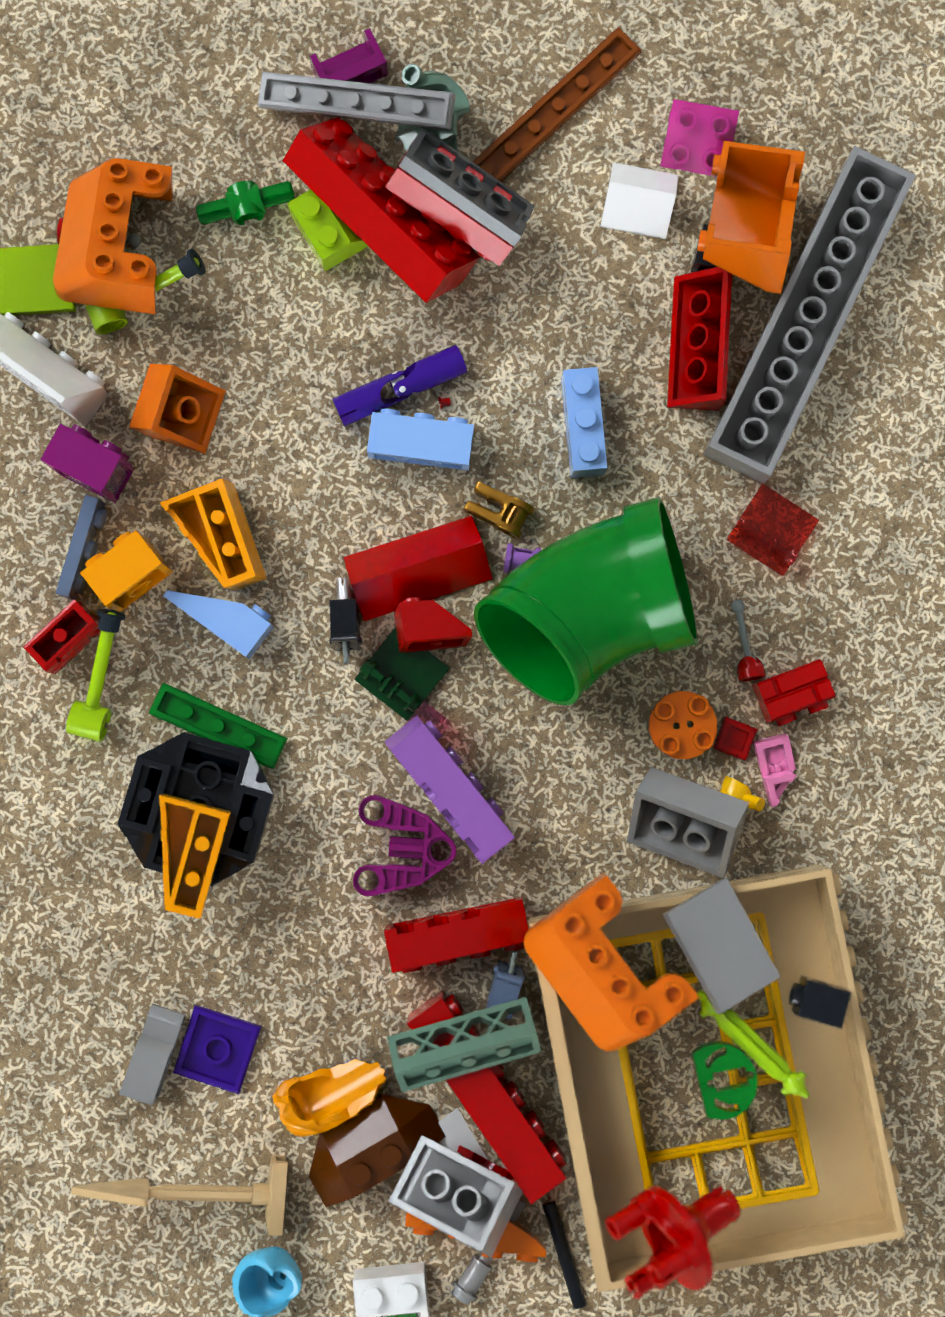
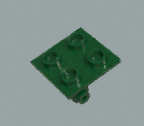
[354,627,449,722]

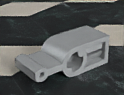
[119,1004,186,1106]

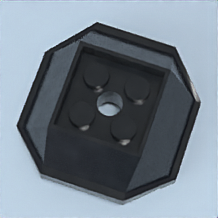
[117,732,275,887]

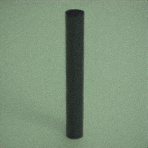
[542,1200,587,1309]

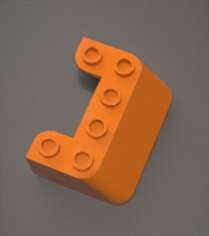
[53,158,173,315]
[524,872,700,1051]

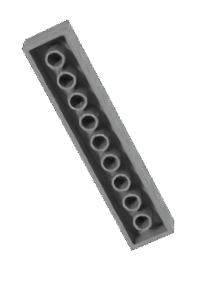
[703,146,916,484]

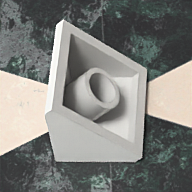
[600,162,678,239]

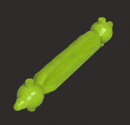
[697,990,810,1098]

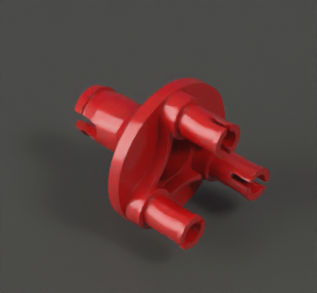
[605,1186,741,1300]

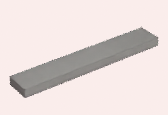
[258,72,456,131]

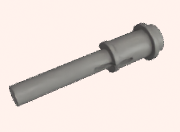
[451,1199,527,1305]

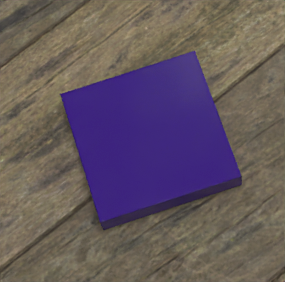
[173,1005,262,1094]

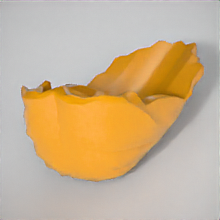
[273,1059,386,1137]

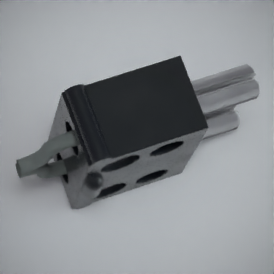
[329,577,363,663]

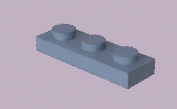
[55,495,107,600]

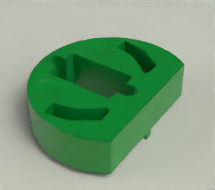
[691,1041,758,1120]

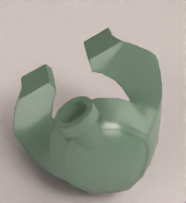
[395,64,470,151]

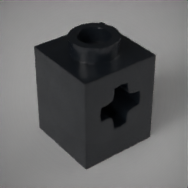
[789,975,852,1029]

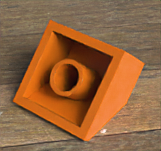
[129,364,226,454]

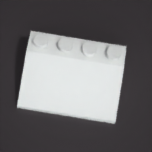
[0,312,109,427]

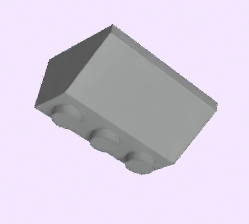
[627,767,749,878]

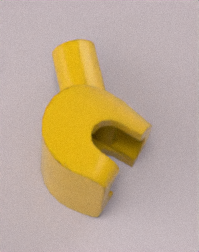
[719,776,765,812]

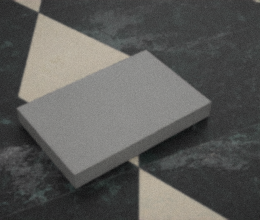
[663,878,781,1014]

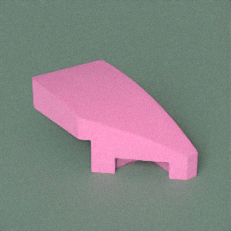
[753,733,797,807]

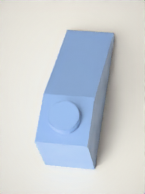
[163,590,274,659]

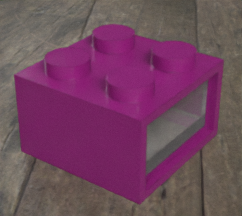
[40,423,135,504]

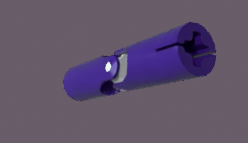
[332,345,468,427]

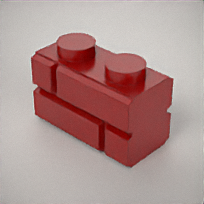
[23,599,101,674]
[752,659,836,726]

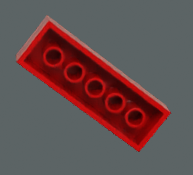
[282,117,480,303]
[407,990,567,1204]

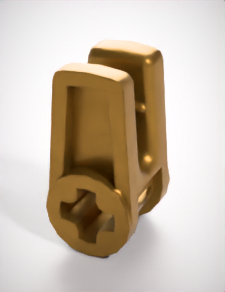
[463,481,535,540]

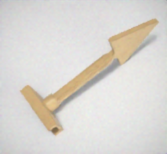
[71,1155,288,1236]

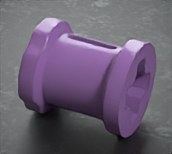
[503,543,542,573]

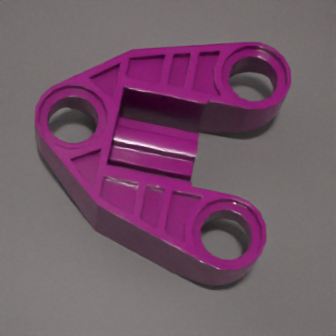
[353,795,457,896]

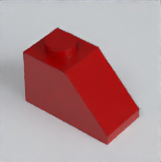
[394,597,473,653]

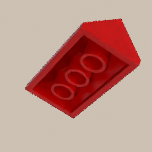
[667,267,732,411]
[343,516,493,621]

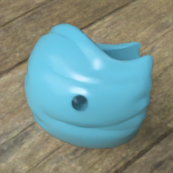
[232,1246,302,1317]

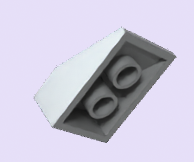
[388,1135,523,1258]

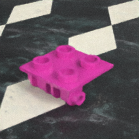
[660,99,740,177]

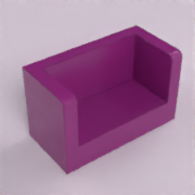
[309,28,388,83]

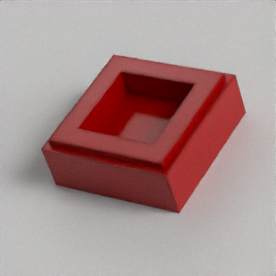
[713,717,758,761]

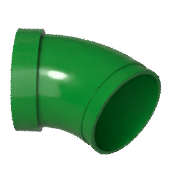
[474,497,698,705]

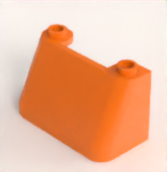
[697,141,805,294]

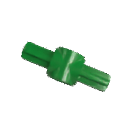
[196,180,295,225]

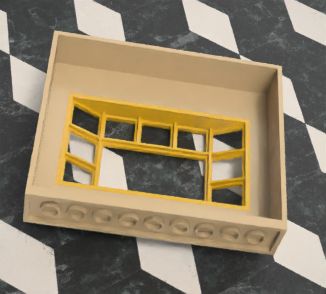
[529,865,908,1292]

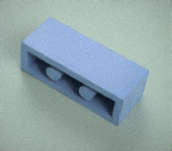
[561,367,607,478]
[367,408,474,471]

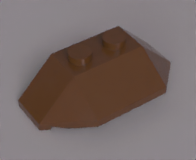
[309,1093,446,1207]

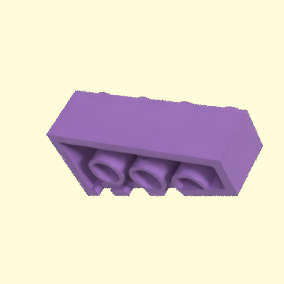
[384,716,515,864]

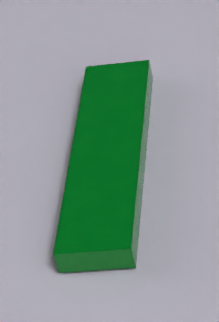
[148,683,288,770]

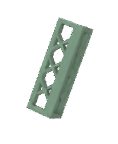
[387,997,542,1092]

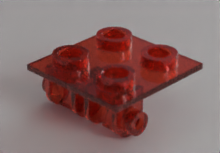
[726,483,819,577]

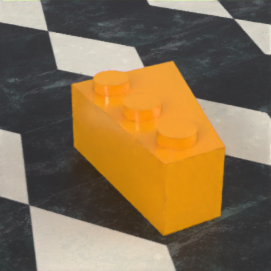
[160,479,267,590]
[159,793,231,919]

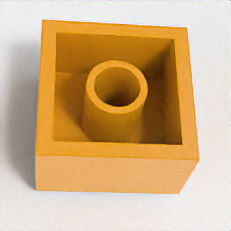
[80,530,173,612]

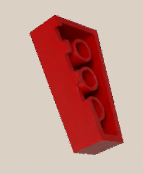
[384,897,529,973]

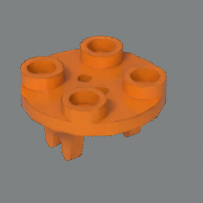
[648,691,717,760]

